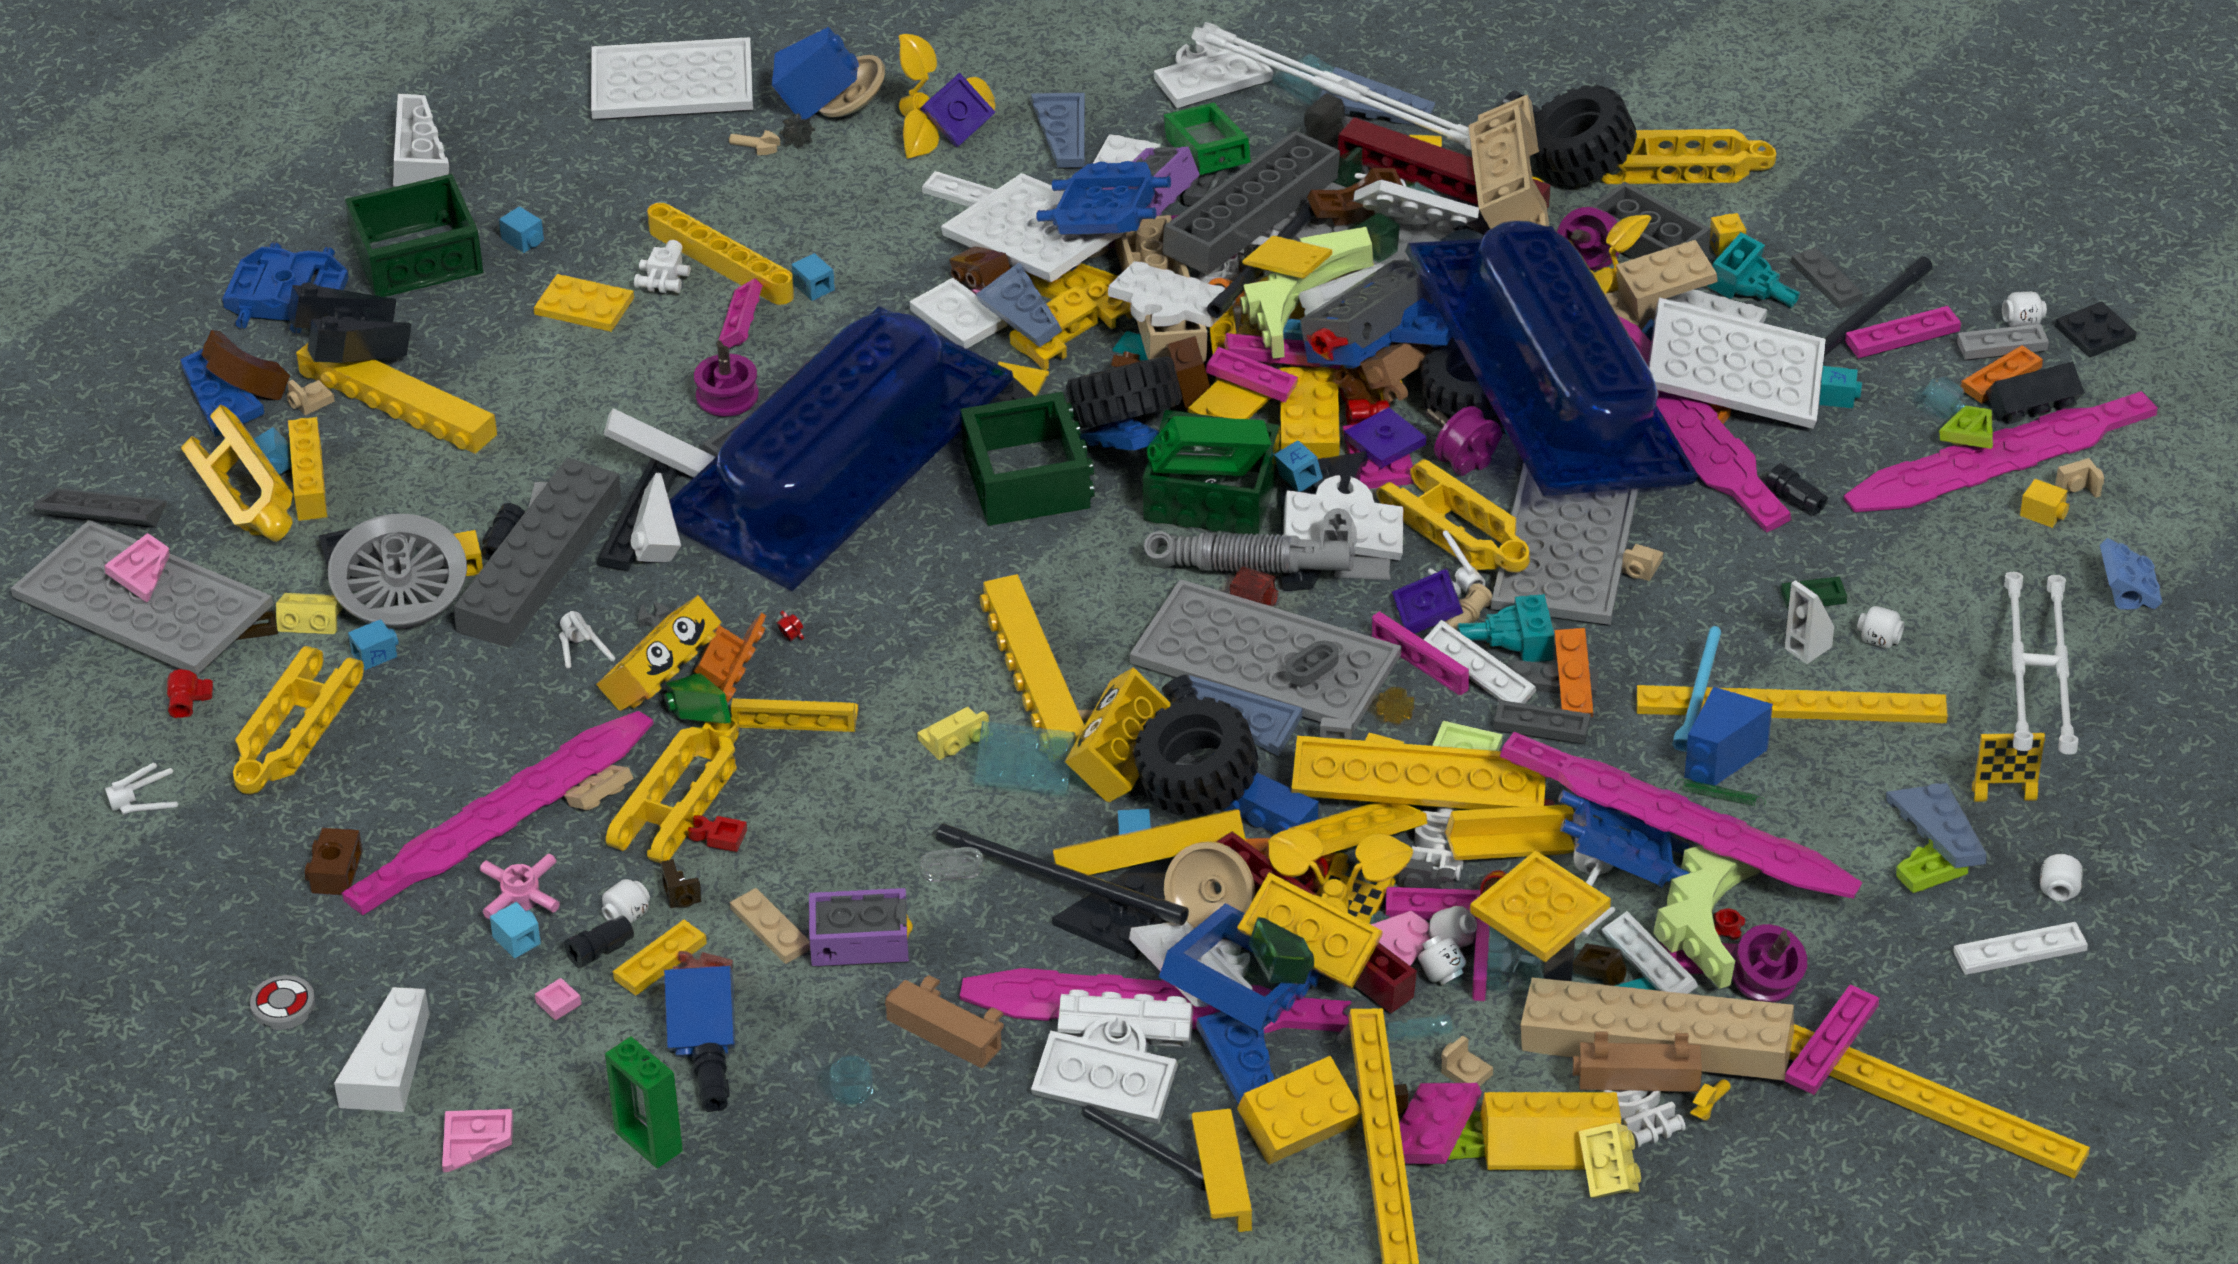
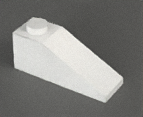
[631,473,681,562]
[1785,580,1834,664]

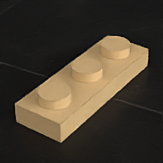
[730,888,810,964]

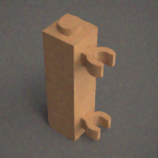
[1361,342,1432,403]
[885,975,1004,1069]
[1573,1031,1702,1092]

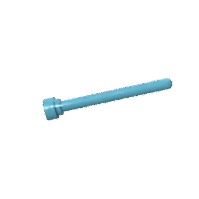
[1672,626,1721,752]

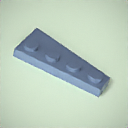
[1031,93,1085,168]

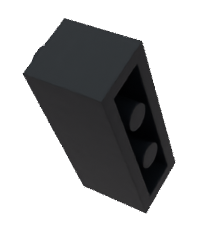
[1986,361,2085,423]

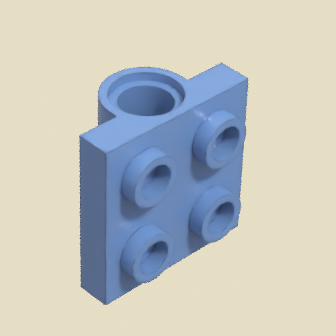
[2100,538,2162,609]

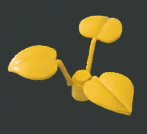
[899,34,995,159]
[1537,215,1652,313]
[1268,829,1413,913]

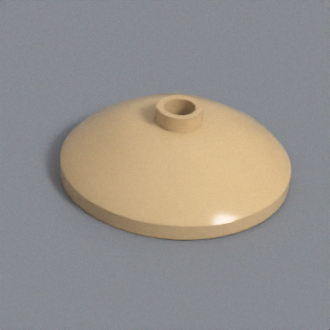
[819,55,885,117]
[1164,842,1255,928]

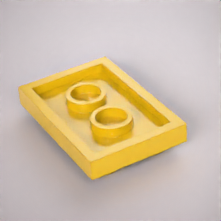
[534,274,634,332]

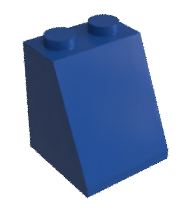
[772,27,859,121]
[1684,687,1773,786]
[664,966,735,1057]

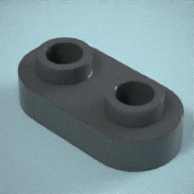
[1286,640,1339,685]

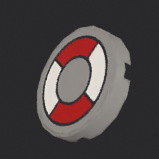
[250,975,316,1030]

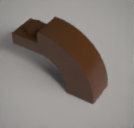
[1307,168,1403,226]
[201,330,291,400]

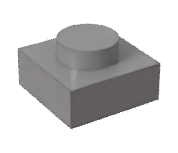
[1320,717,1352,740]

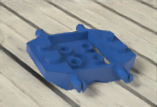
[1036,161,1171,234]
[222,242,349,333]
[1558,790,1692,888]

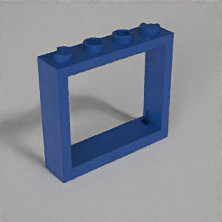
[1159,903,1323,1032]

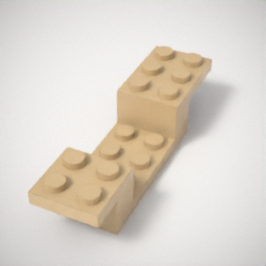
[1468,95,1551,258]
[1491,240,1717,365]

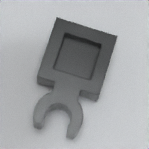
[1399,859,1455,889]

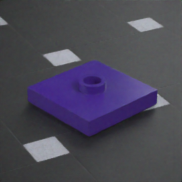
[920,72,996,147]
[1344,407,1426,469]
[1392,568,1464,634]

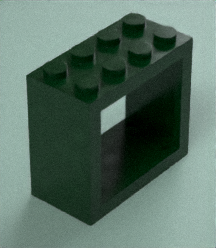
[345,174,484,297]
[960,392,1095,526]
[1143,410,1280,536]

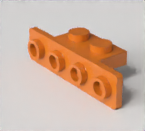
[694,612,766,703]

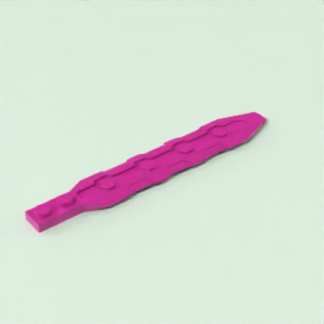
[1576,306,1791,532]
[1843,391,2158,512]
[342,711,654,915]
[1500,732,1862,899]
[960,968,1351,1034]

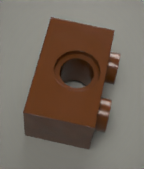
[949,246,1011,291]
[305,828,363,895]

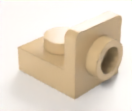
[287,379,335,415]
[2055,458,2104,498]
[1622,544,1664,581]
[1441,1036,1493,1086]

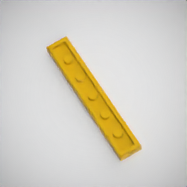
[1053,808,1246,875]

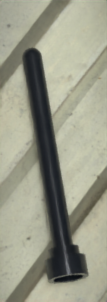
[1082,1105,1206,1191]

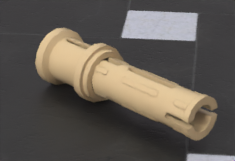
[1445,583,1493,630]

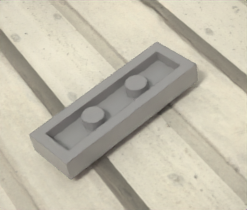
[1957,324,2049,360]

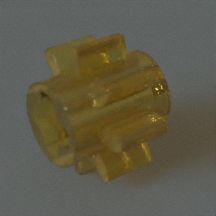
[1376,687,1414,724]

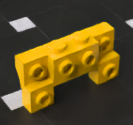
[1010,279,1133,370]

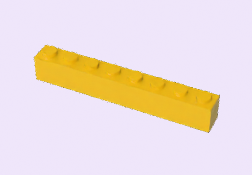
[296,343,497,454]
[980,574,1084,762]

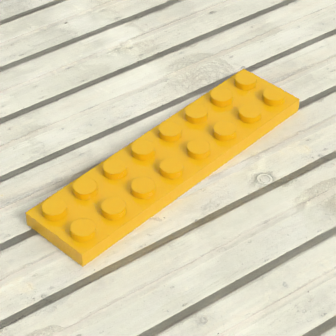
[1292,736,1546,810]

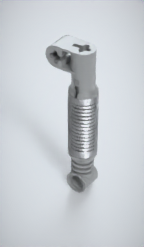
[1144,508,1357,573]

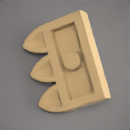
[564,765,634,810]

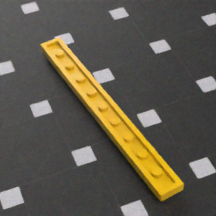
[1637,685,1948,723]
[1348,1008,1419,1264]
[1789,1024,2090,1179]

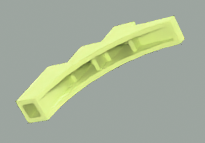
[1240,227,1373,359]
[1653,845,1761,989]

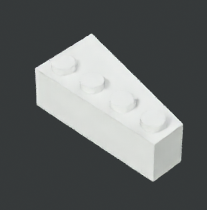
[393,94,449,187]
[334,987,429,1112]

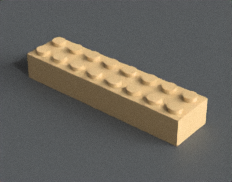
[1115,215,1207,362]
[1521,977,1794,1080]

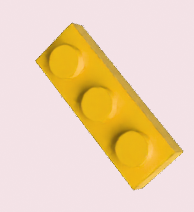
[613,919,707,996]

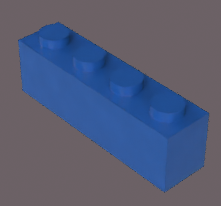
[1212,752,1318,834]

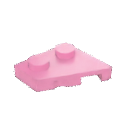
[105,533,170,602]
[1371,911,1430,966]
[442,1109,513,1172]

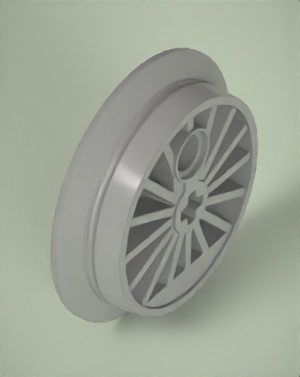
[328,514,467,629]

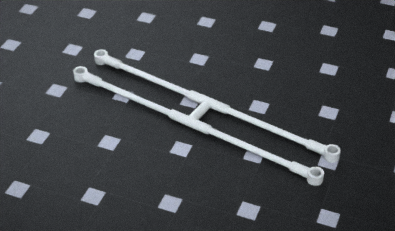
[1191,22,1471,150]
[2004,572,2079,754]

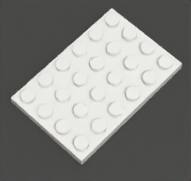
[591,37,753,119]
[941,173,1125,282]
[1645,297,1826,429]

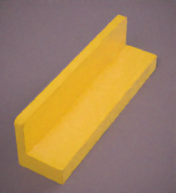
[731,698,858,732]
[1445,805,1575,860]
[1192,1108,1252,1232]

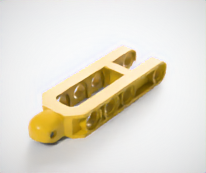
[1602,129,1777,184]
[181,405,293,542]
[1376,459,1530,573]
[233,646,364,794]
[606,718,739,864]

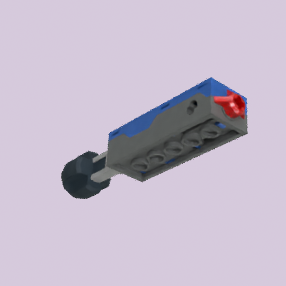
[1300,228,1493,368]

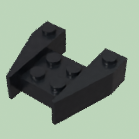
[288,283,412,363]

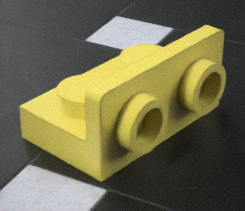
[276,593,343,634]
[917,707,989,760]
[1579,1122,1641,1198]

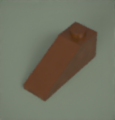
[1166,336,1210,413]

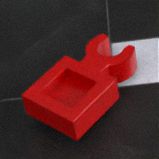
[688,815,747,852]

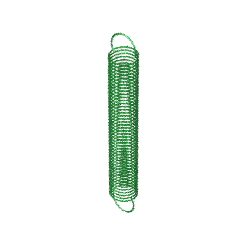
[1675,779,1766,806]

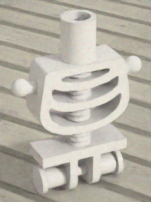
[1411,807,1463,881]
[1601,1090,1686,1148]

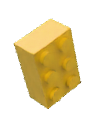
[1237,1055,1362,1165]

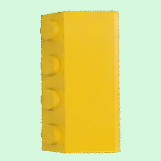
[1480,1092,1621,1170]

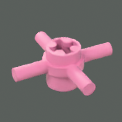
[480,854,560,919]

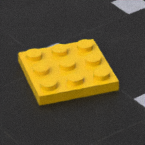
[1470,850,1611,962]

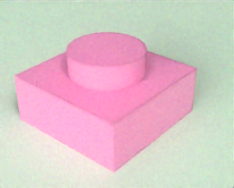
[535,978,581,1020]

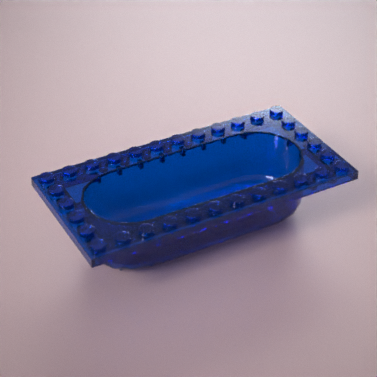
[1405,220,1698,497]
[669,306,1013,592]

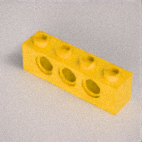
[288,417,328,521]

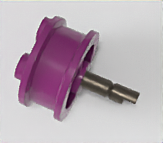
[1556,207,1620,271]
[694,340,759,416]
[1426,406,1503,476]
[1731,924,1807,1003]

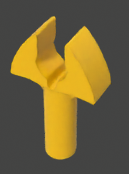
[1690,1079,1731,1121]

